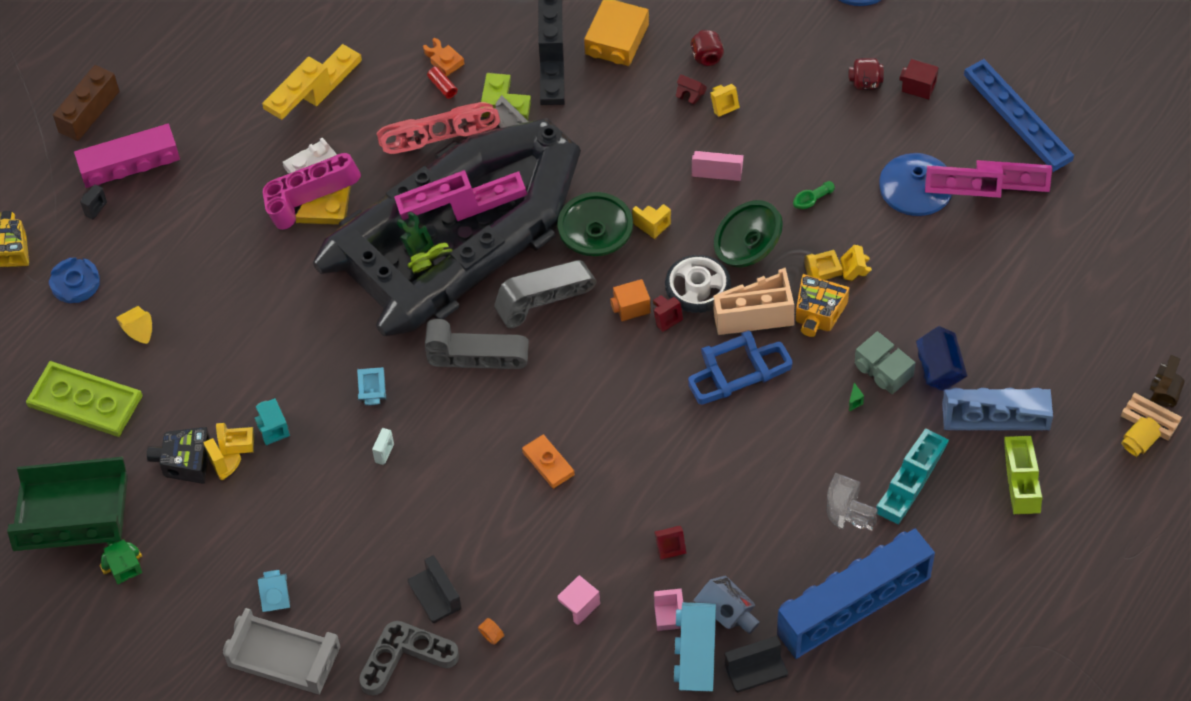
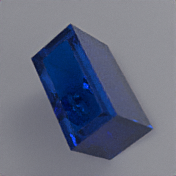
[916,326,967,391]

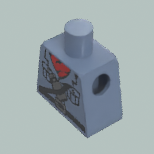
[693,576,760,634]

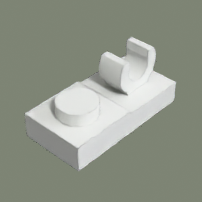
[283,138,337,174]

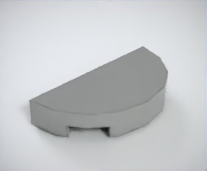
[496,95,528,128]

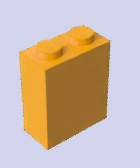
[584,0,649,66]

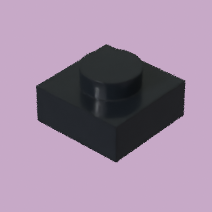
[80,184,107,220]

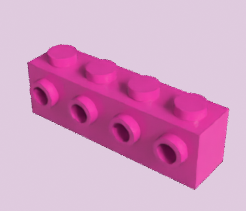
[74,123,180,188]

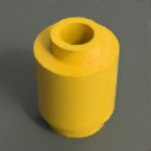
[1121,417,1161,457]

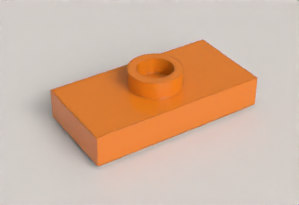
[522,434,575,489]

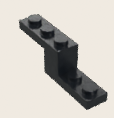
[538,0,565,105]

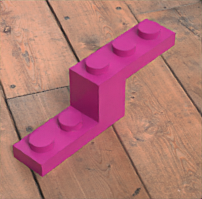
[925,160,1052,198]
[394,170,528,221]

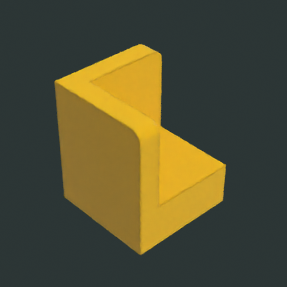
[632,204,671,239]

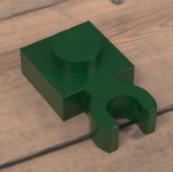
[397,212,434,257]

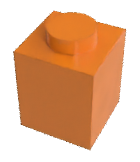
[610,279,651,321]

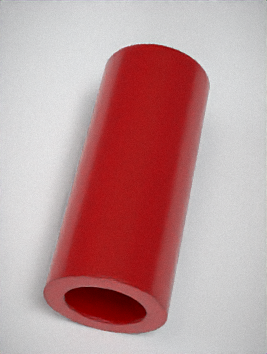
[427,67,458,99]

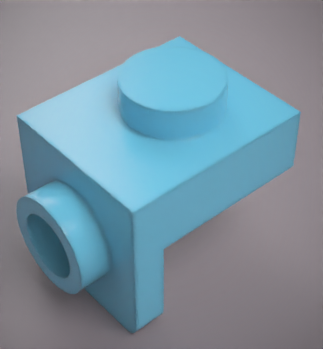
[357,367,386,405]
[258,570,290,612]

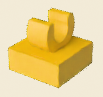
[710,84,740,117]
[840,245,872,281]

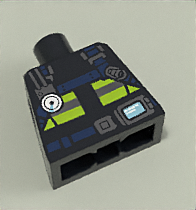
[147,427,211,484]

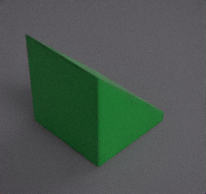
[849,383,864,411]

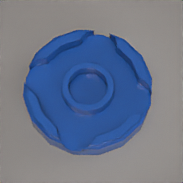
[49,257,100,303]

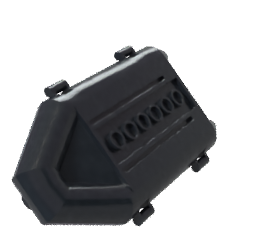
[313,118,581,336]

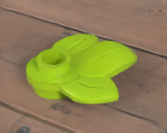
[407,243,452,273]

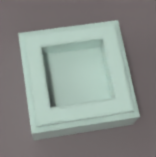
[372,428,394,465]

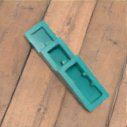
[875,428,949,525]

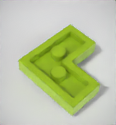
[480,73,531,120]

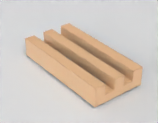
[1121,393,1182,441]

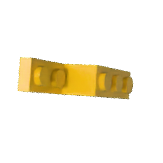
[262,44,362,120]

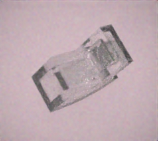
[826,473,878,530]

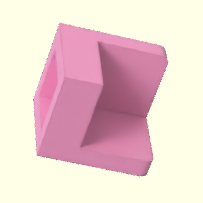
[558,575,600,625]
[654,589,683,631]

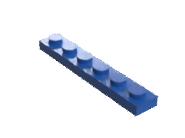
[964,59,1074,172]

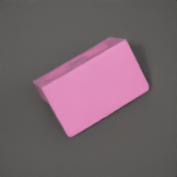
[692,151,744,181]

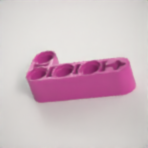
[263,153,361,230]

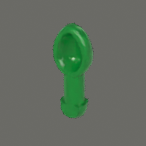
[793,181,835,209]

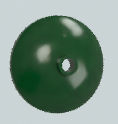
[558,192,633,256]
[714,200,783,268]

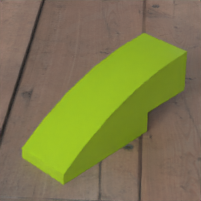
[1004,436,1042,514]

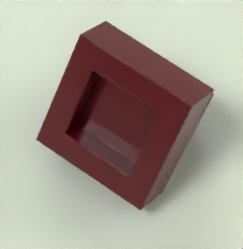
[676,74,707,105]
[653,295,683,332]
[655,525,687,560]

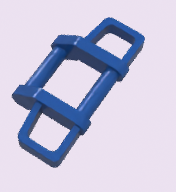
[688,330,792,405]

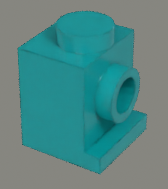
[254,398,290,445]

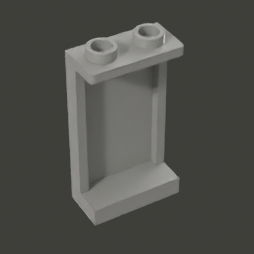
[223,608,340,695]

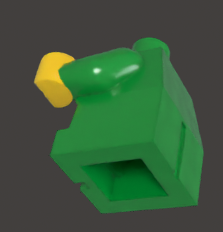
[100,539,142,585]

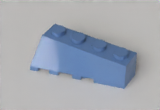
[942,388,1053,430]

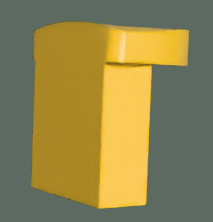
[804,250,843,280]
[116,306,152,344]
[216,423,254,455]
[203,438,241,480]

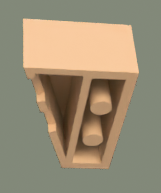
[713,268,794,335]

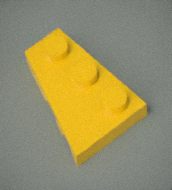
[296,186,351,224]

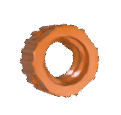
[478,618,504,645]

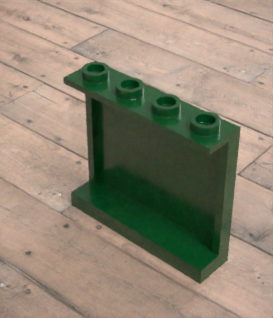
[7,457,128,551]

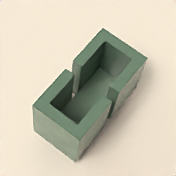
[854,331,916,394]

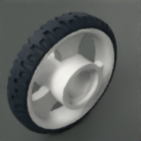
[665,255,731,313]

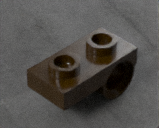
[1149,355,1185,407]

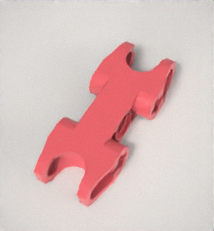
[376,102,500,154]

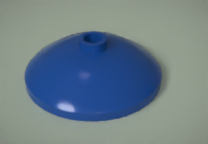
[879,153,953,216]

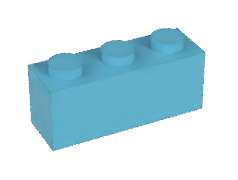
[674,602,716,691]

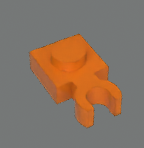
[423,38,464,77]

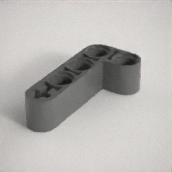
[494,260,597,328]
[425,319,529,369]

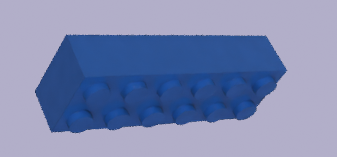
[777,528,935,659]

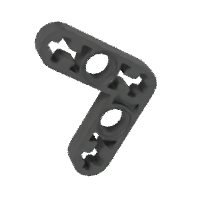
[359,621,459,696]

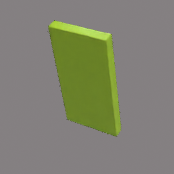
[26,361,143,437]

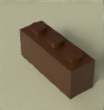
[53,65,120,141]

